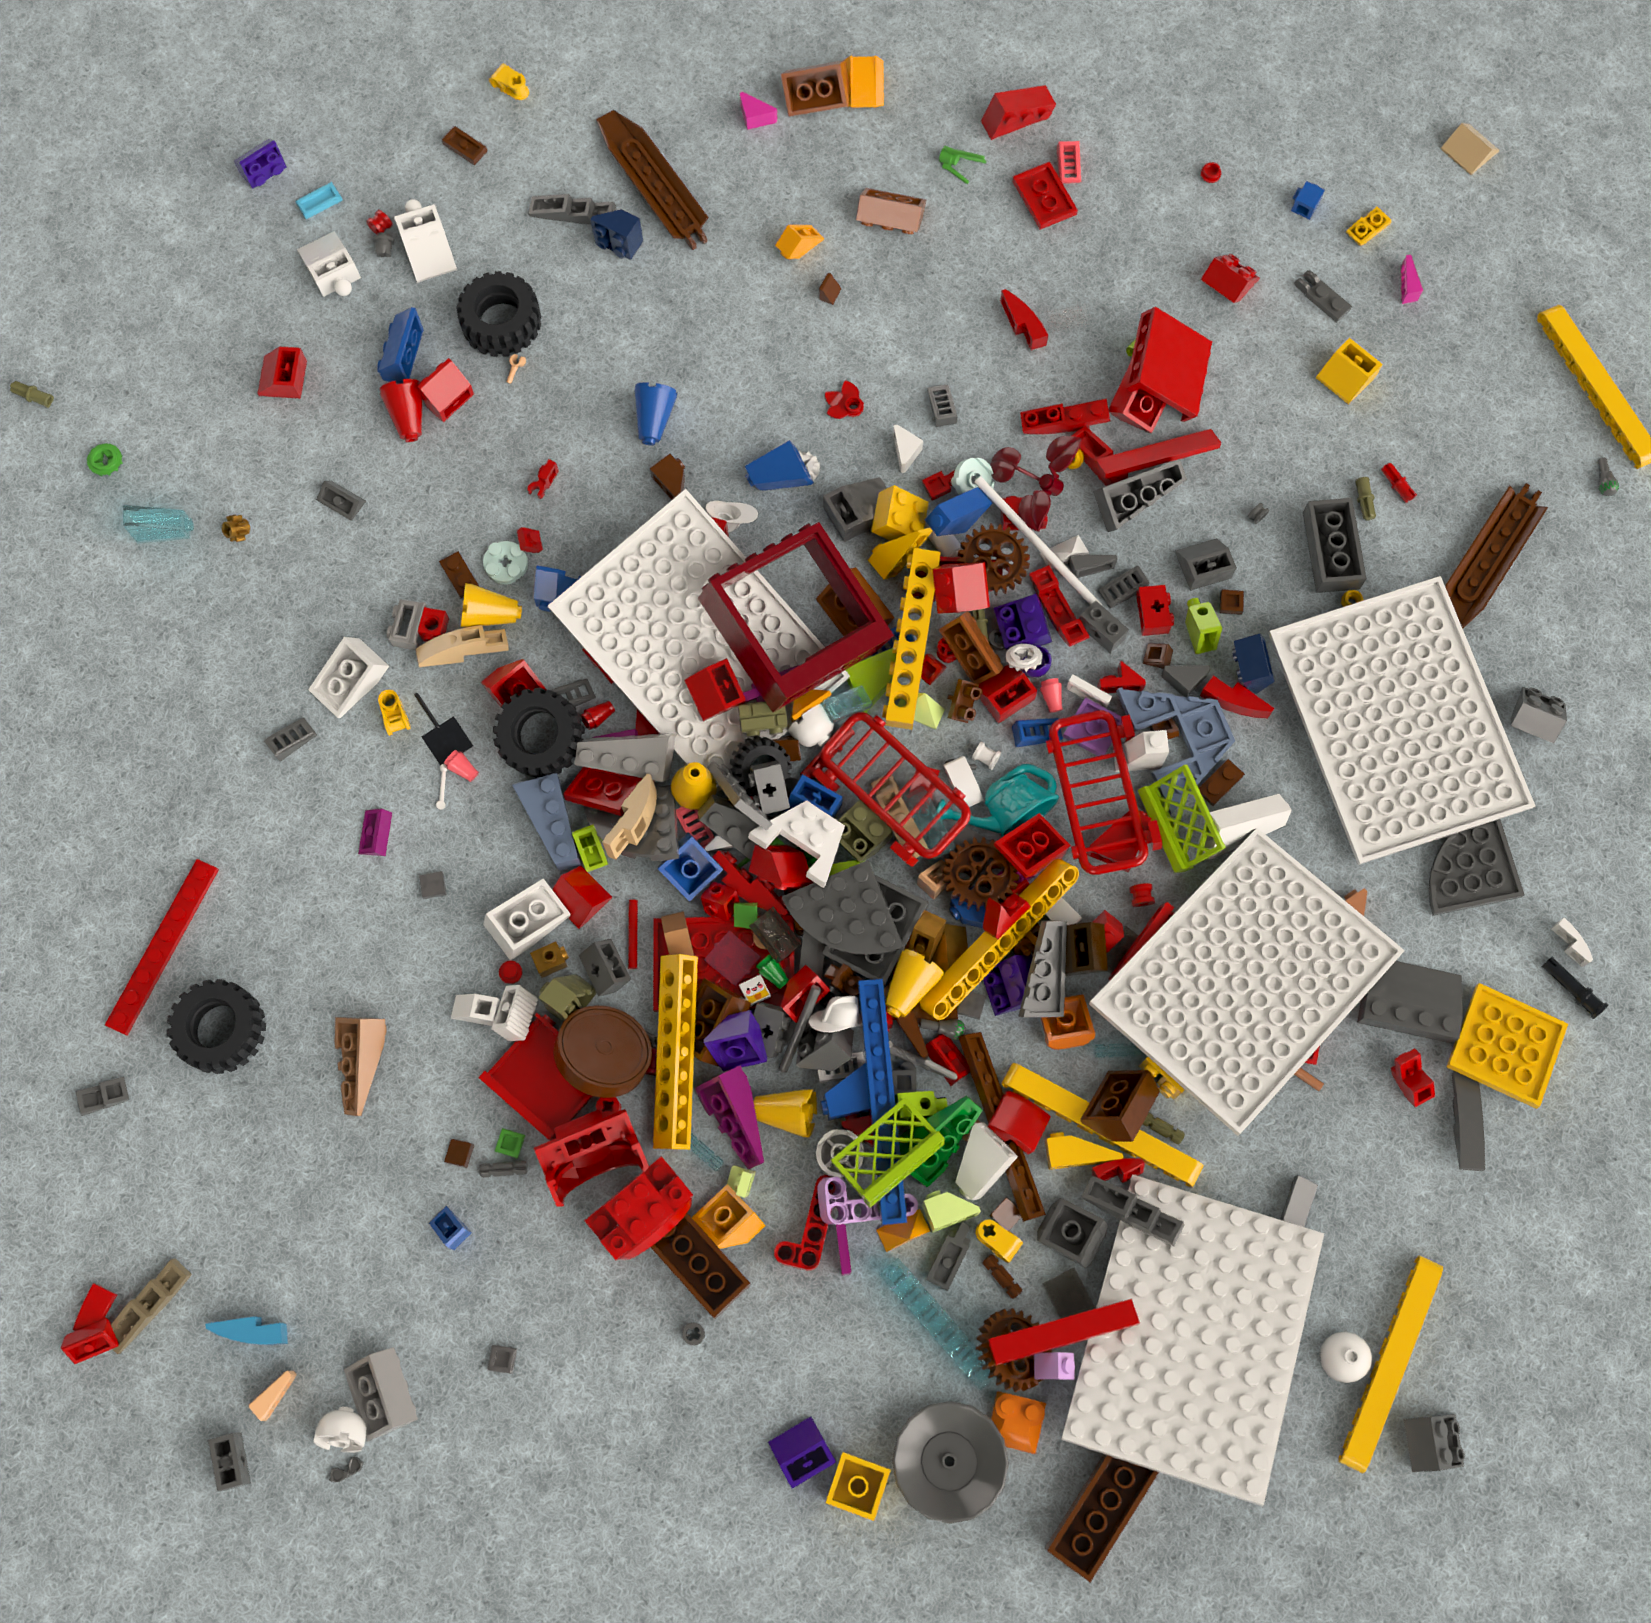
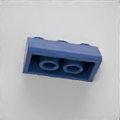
[377,307,424,384]

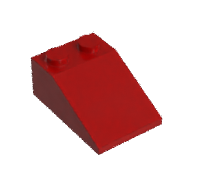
[993,813,1071,878]

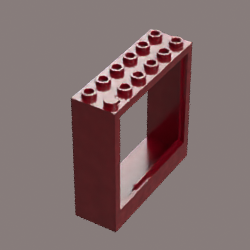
[698,522,894,713]

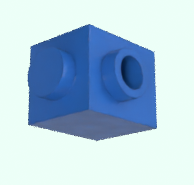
[1291,181,1325,220]

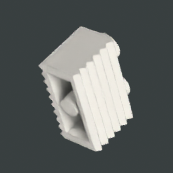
[491,985,538,1041]

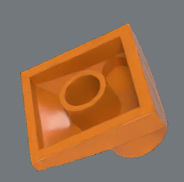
[1040,994,1095,1050]
[991,1391,1046,1454]

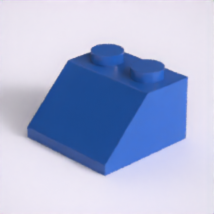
[658,832,723,902]

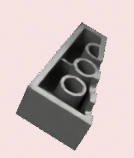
[1093,459,1187,532]

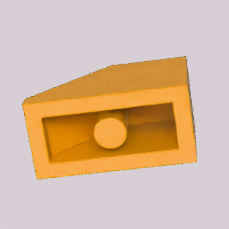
[775,225,824,259]

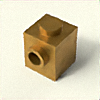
[530,941,569,978]

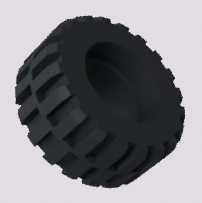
[456,271,541,357]
[493,688,585,778]
[166,979,266,1074]

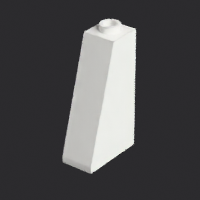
[1198,794,1291,860]

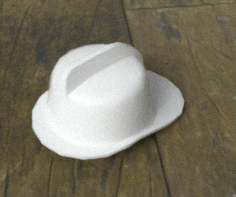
[705,501,758,533]
[809,996,862,1032]

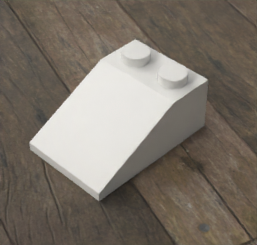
[308,637,389,718]
[483,879,571,961]

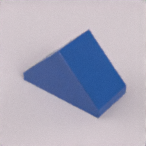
[429,1206,472,1250]

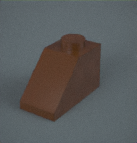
[650,454,685,500]

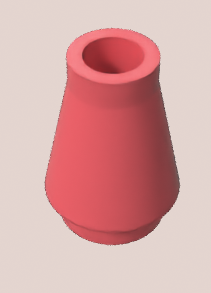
[1040,678,1063,713]
[444,750,479,782]

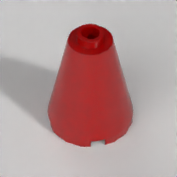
[379,379,423,442]

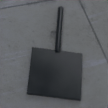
[414,693,473,765]

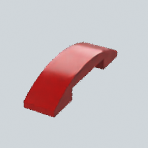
[1029,565,1090,647]

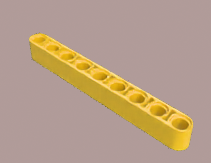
[1537,305,1651,469]
[920,859,1079,1020]
[1001,1063,1204,1188]
[1338,1255,1443,1474]

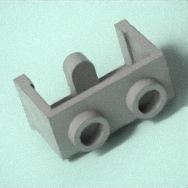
[387,599,428,650]

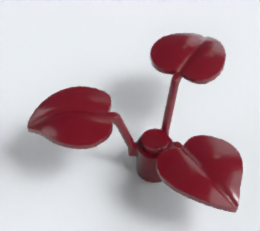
[990,436,1082,532]

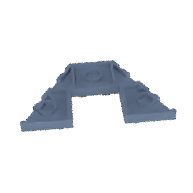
[1116,688,1235,815]

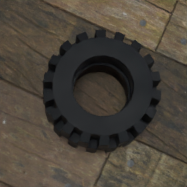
[729,736,792,795]

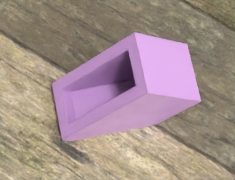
[1034,1353,1075,1380]

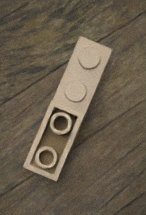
[416,625,509,667]
[602,774,657,860]
[871,775,929,858]

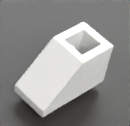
[451,994,501,1026]

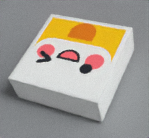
[739,975,771,1007]

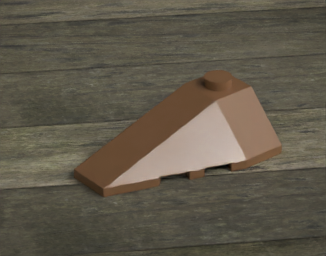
[335,1017,387,1116]

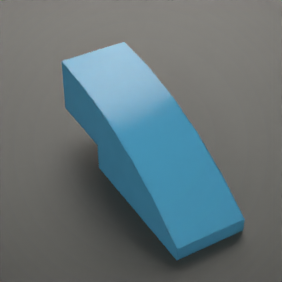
[205,1316,288,1345]

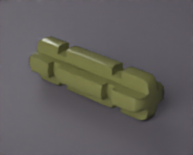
[1143,1112,1185,1144]

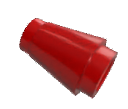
[581,701,615,730]

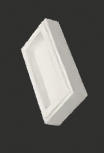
[1067,675,1112,708]

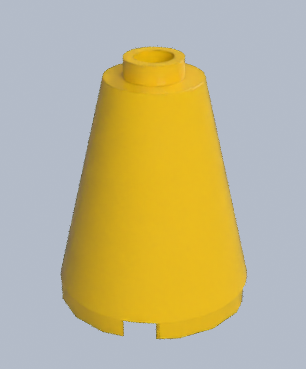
[461,583,522,628]
[671,762,717,810]
[885,949,944,1018]
[753,1089,817,1138]

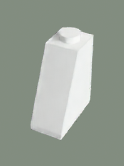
[1113,730,1169,772]
[955,1122,1018,1200]

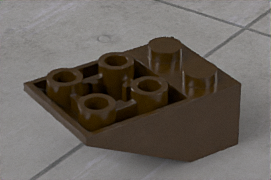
[1065,922,1108,976]

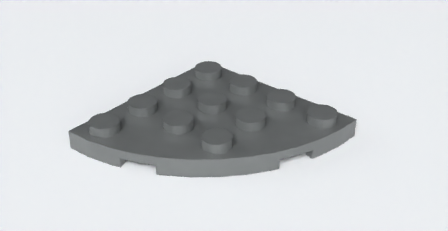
[584,785,679,861]
[1429,819,1525,916]
[782,860,904,955]

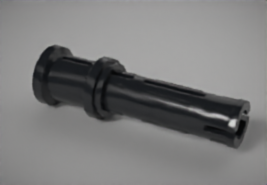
[1541,956,1609,1019]

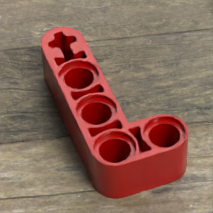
[774,1175,836,1271]

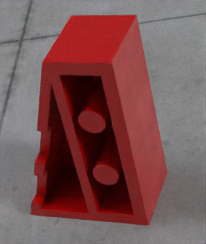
[981,85,1056,140]

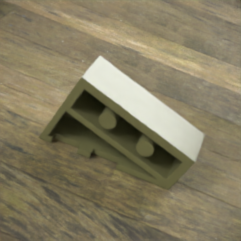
[538,974,597,1022]

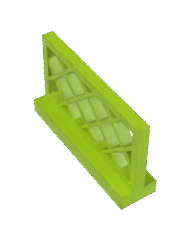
[1137,765,1226,873]
[831,1097,945,1208]

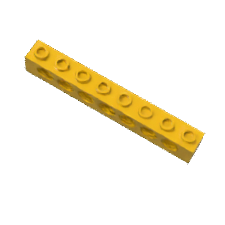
[882,548,941,730]
[653,954,698,1150]

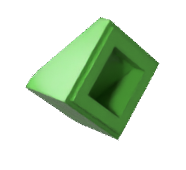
[734,903,758,929]

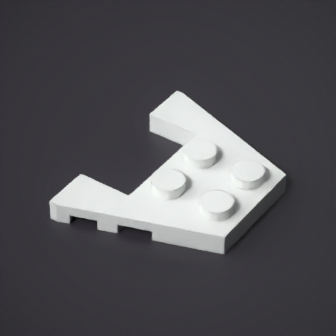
[748,801,845,888]

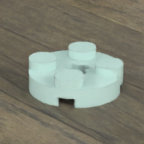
[951,458,994,497]
[483,541,528,584]

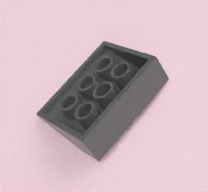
[822,875,928,986]
[1357,961,1463,1044]

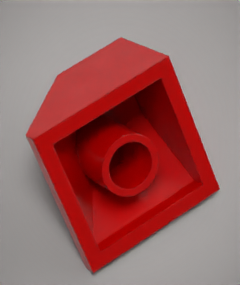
[480,659,547,710]

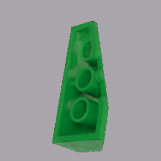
[899,1095,982,1188]

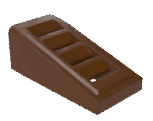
[896,1011,929,1059]

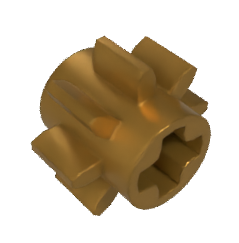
[222,515,250,542]

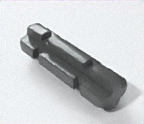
[479,1161,527,1178]

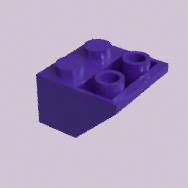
[234,139,287,189]
[994,594,1052,650]
[983,954,1033,1016]
[768,1416,836,1489]

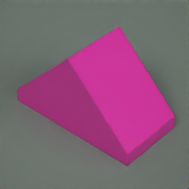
[740,91,777,130]

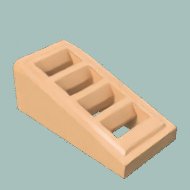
[248,1371,297,1421]

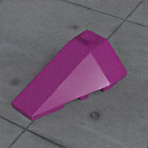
[695,1066,764,1170]

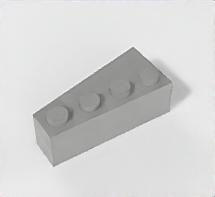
[575,733,676,782]

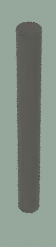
[778,985,821,1073]

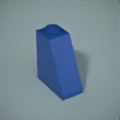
[745,440,814,490]
[925,487,992,537]
[820,1063,870,1121]

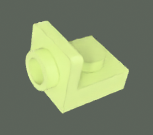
[727,1165,756,1198]

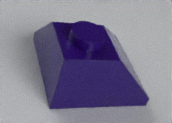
[704,1010,767,1072]

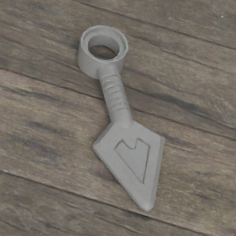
[889,1041,957,1080]

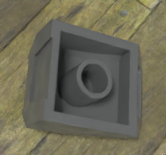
[1037,1198,1108,1268]

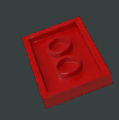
[1012,161,1078,230]
[563,767,643,816]

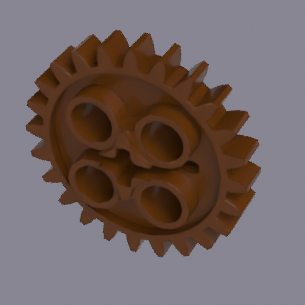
[957,523,1030,596]
[943,837,1019,912]
[976,1308,1052,1392]

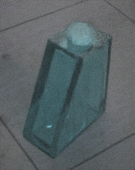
[123,505,194,544]

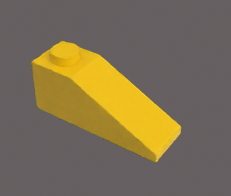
[868,528,933,579]
[1045,1132,1124,1170]

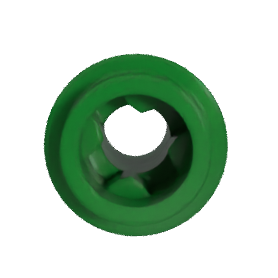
[756,954,789,990]

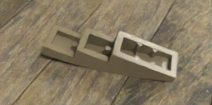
[111,1258,192,1355]

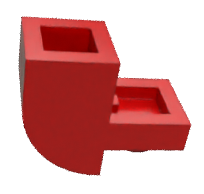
[1390,1048,1435,1107]

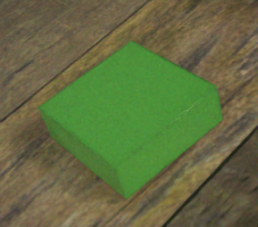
[494,1128,526,1159]

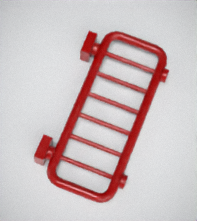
[1046,710,1162,875]
[812,712,971,867]

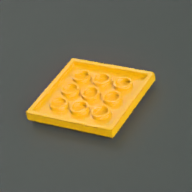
[1446,983,1568,1109]

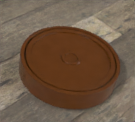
[554,1005,652,1098]

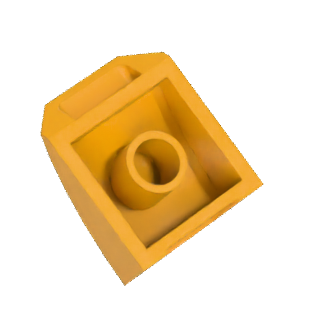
[845,55,884,107]

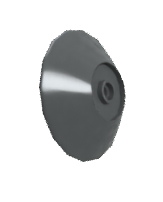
[892,1401,1009,1524]

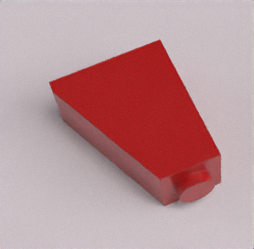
[1087,810,1152,873]

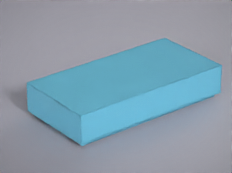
[295,182,342,219]

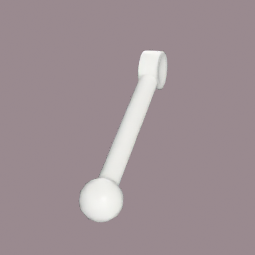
[436,764,448,810]

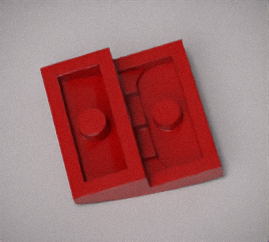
[987,1090,1051,1154]

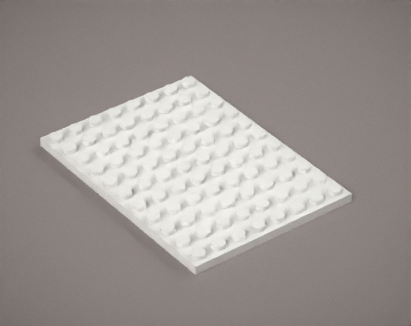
[548,489,850,795]
[1268,576,1535,865]
[1089,828,1405,1136]
[1061,1174,1324,1506]

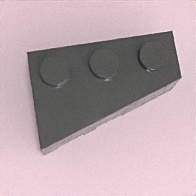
[697,794,776,860]

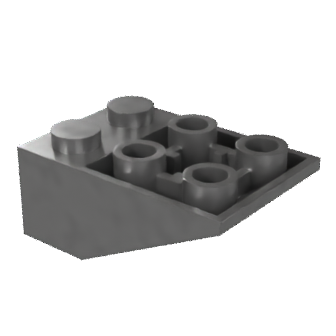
[823,477,887,542]

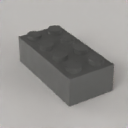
[1302,498,1367,593]

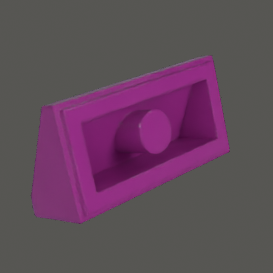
[358,808,392,856]

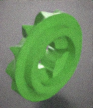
[87,443,123,477]

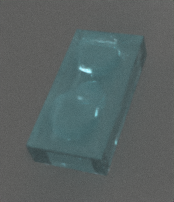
[821,685,873,723]

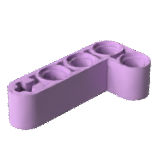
[818,1177,918,1225]

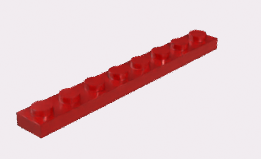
[105,859,219,1036]

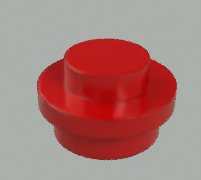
[1200,162,1222,183]
[499,961,523,984]

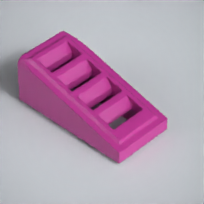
[1401,254,1423,304]

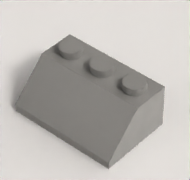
[344,1347,418,1442]

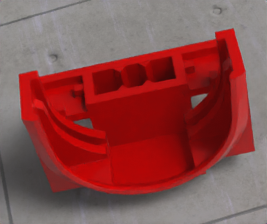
[534,1109,649,1207]
[584,1156,693,1261]

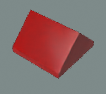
[552,866,613,929]

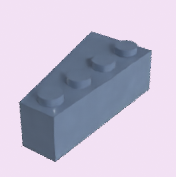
[512,773,581,871]

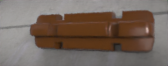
[982,1254,1023,1299]

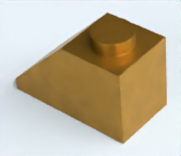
[908,910,946,963]

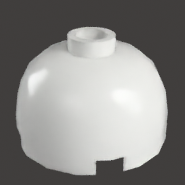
[788,704,834,747]
[816,1129,864,1178]
[1320,1331,1372,1383]
[314,1407,366,1453]

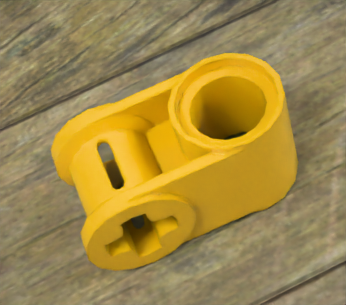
[489,63,529,100]
[378,690,411,736]
[975,1219,1023,1263]

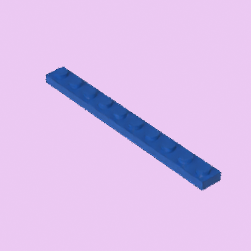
[858,979,907,1225]

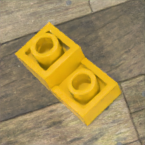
[1346,206,1392,246]

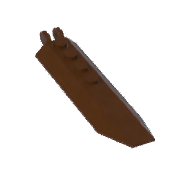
[596,110,709,250]
[1445,483,1548,629]

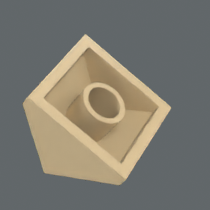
[1441,123,1500,175]

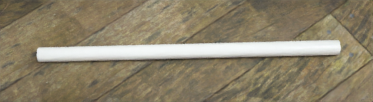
[975,476,1102,605]

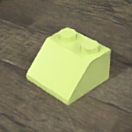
[922,1190,981,1233]

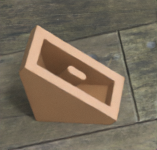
[661,911,694,956]

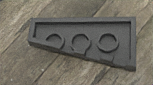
[707,761,773,831]
[1018,921,1067,1017]

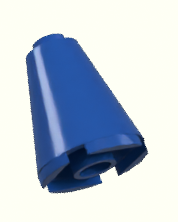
[634,382,677,446]

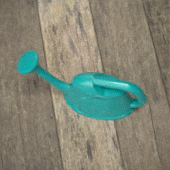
[934,764,1059,837]

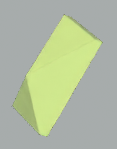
[898,693,945,730]

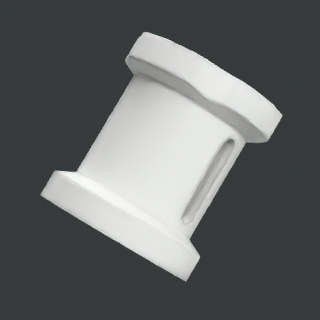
[972,741,1002,770]

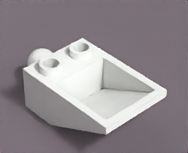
[394,199,457,283]
[297,231,361,297]

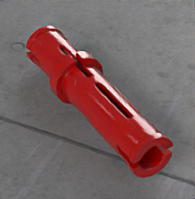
[800,728,855,780]

